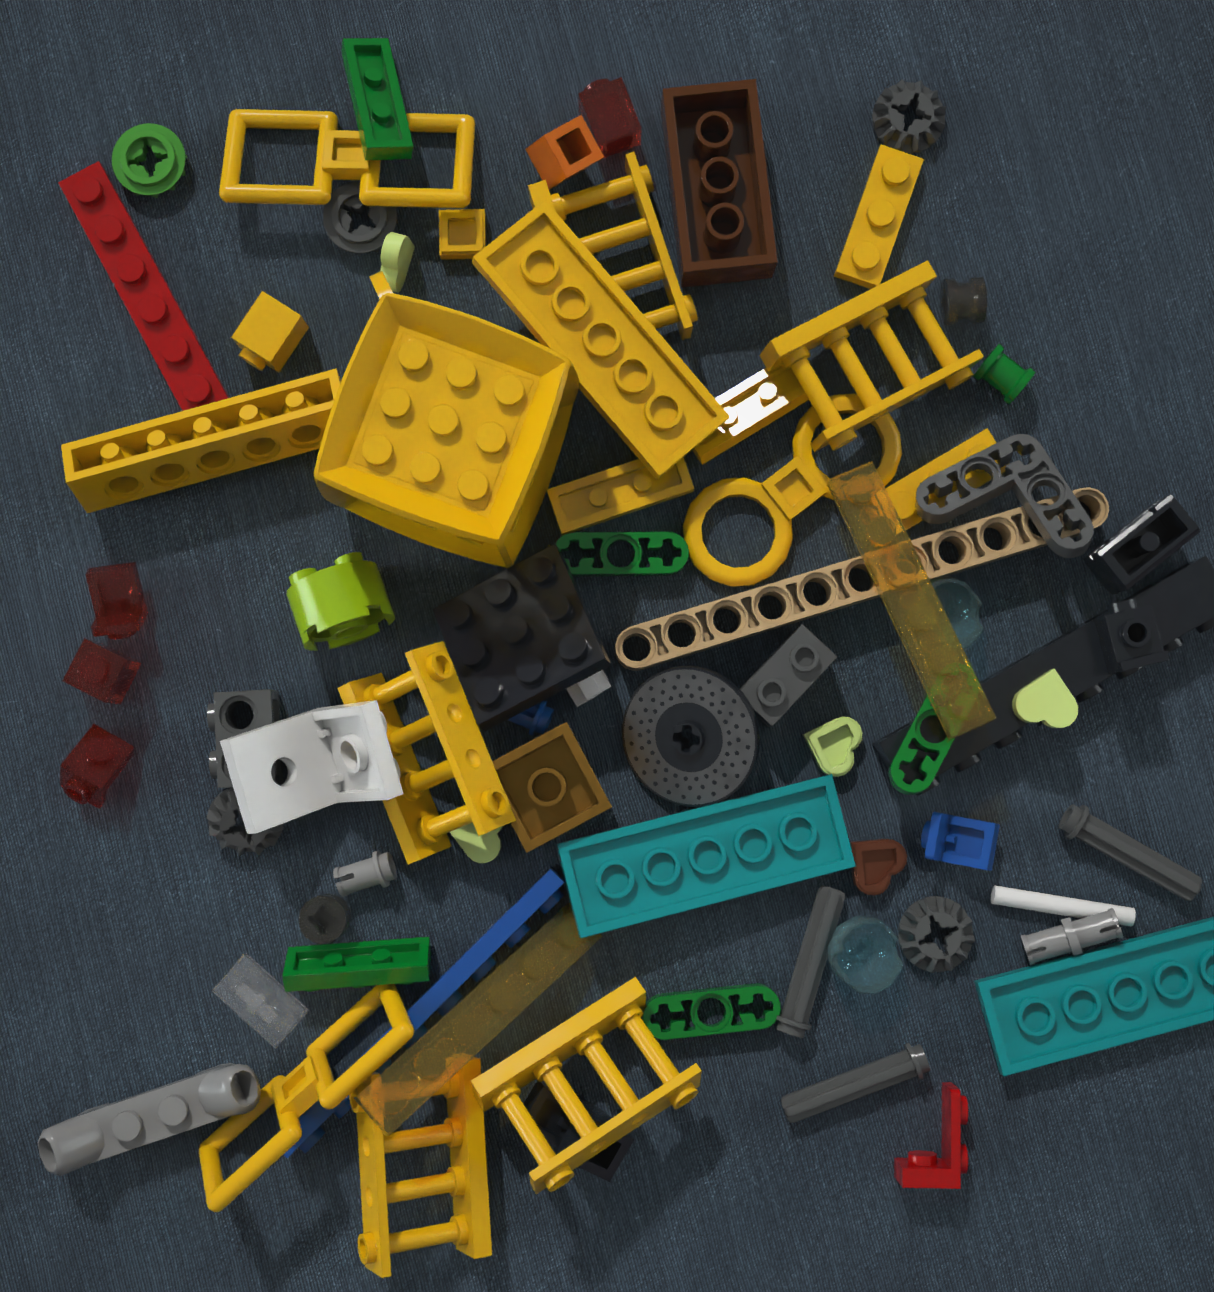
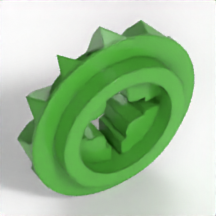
[112,123,187,198]

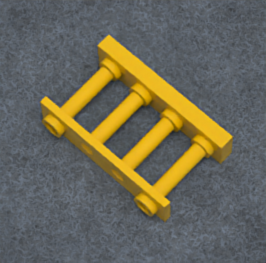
[528,152,698,340]
[759,260,984,452]
[337,641,516,865]
[471,977,702,1194]
[349,1053,492,1278]

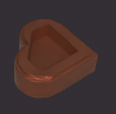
[850,839,907,896]

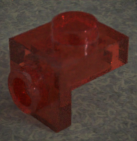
[85,562,148,640]
[60,724,134,809]

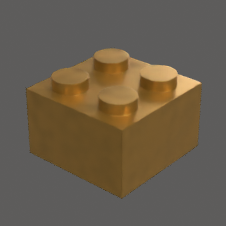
[492,722,612,853]

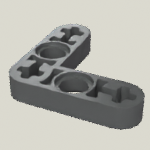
[915,434,1094,558]

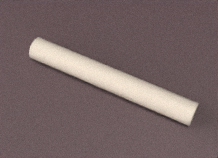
[991,885,1136,927]

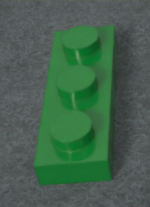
[341,38,414,160]
[282,937,431,992]

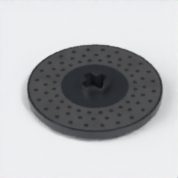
[622,666,760,807]

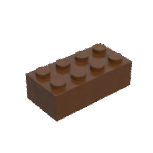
[661,79,778,288]

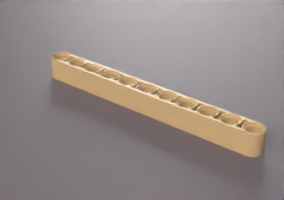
[615,487,1109,671]

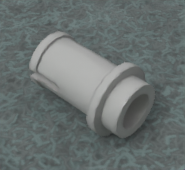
[333,850,397,897]

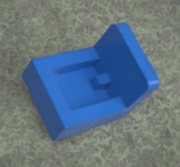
[921,812,1000,871]

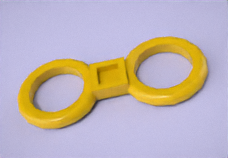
[683,393,902,587]

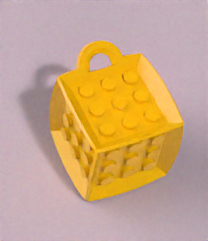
[314,271,579,568]

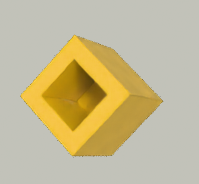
[231,291,309,373]

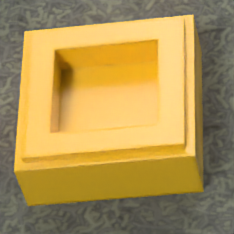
[439,209,486,260]

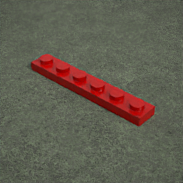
[58,161,230,411]

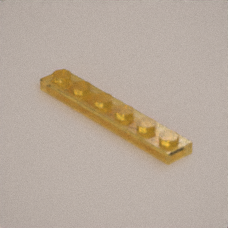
[827,461,996,740]
[354,902,603,1136]

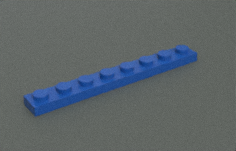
[284,867,565,1158]

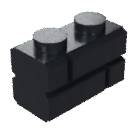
[1083,494,1201,595]

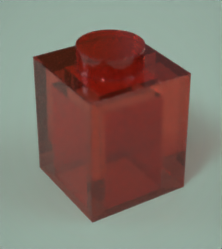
[578,77,642,159]
[62,638,142,705]

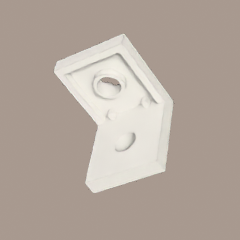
[220,700,404,834]

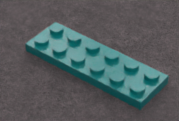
[556,774,856,938]
[974,917,1214,1076]

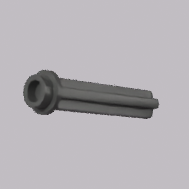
[1059,804,1202,901]
[776,886,845,1038]
[781,1043,931,1123]

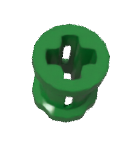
[972,344,1036,405]

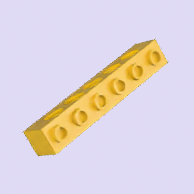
[61,368,341,513]

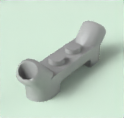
[38,1063,261,1176]

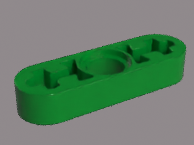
[556,532,689,577]
[889,665,979,795]
[643,983,781,1040]

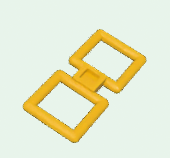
[219,109,475,208]
[199,984,414,1212]

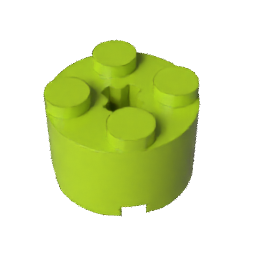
[286,552,395,651]

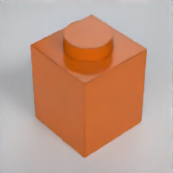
[525,114,604,190]

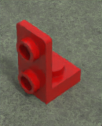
[894,1082,968,1189]

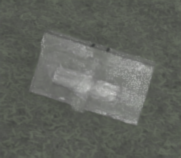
[211,953,310,1049]

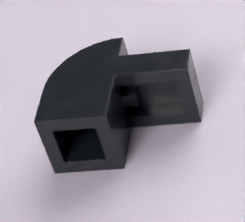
[523,1080,634,1182]

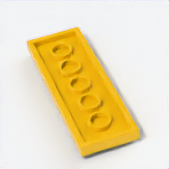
[472,200,730,480]

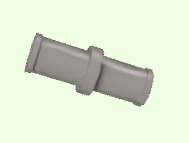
[1021,908,1123,965]

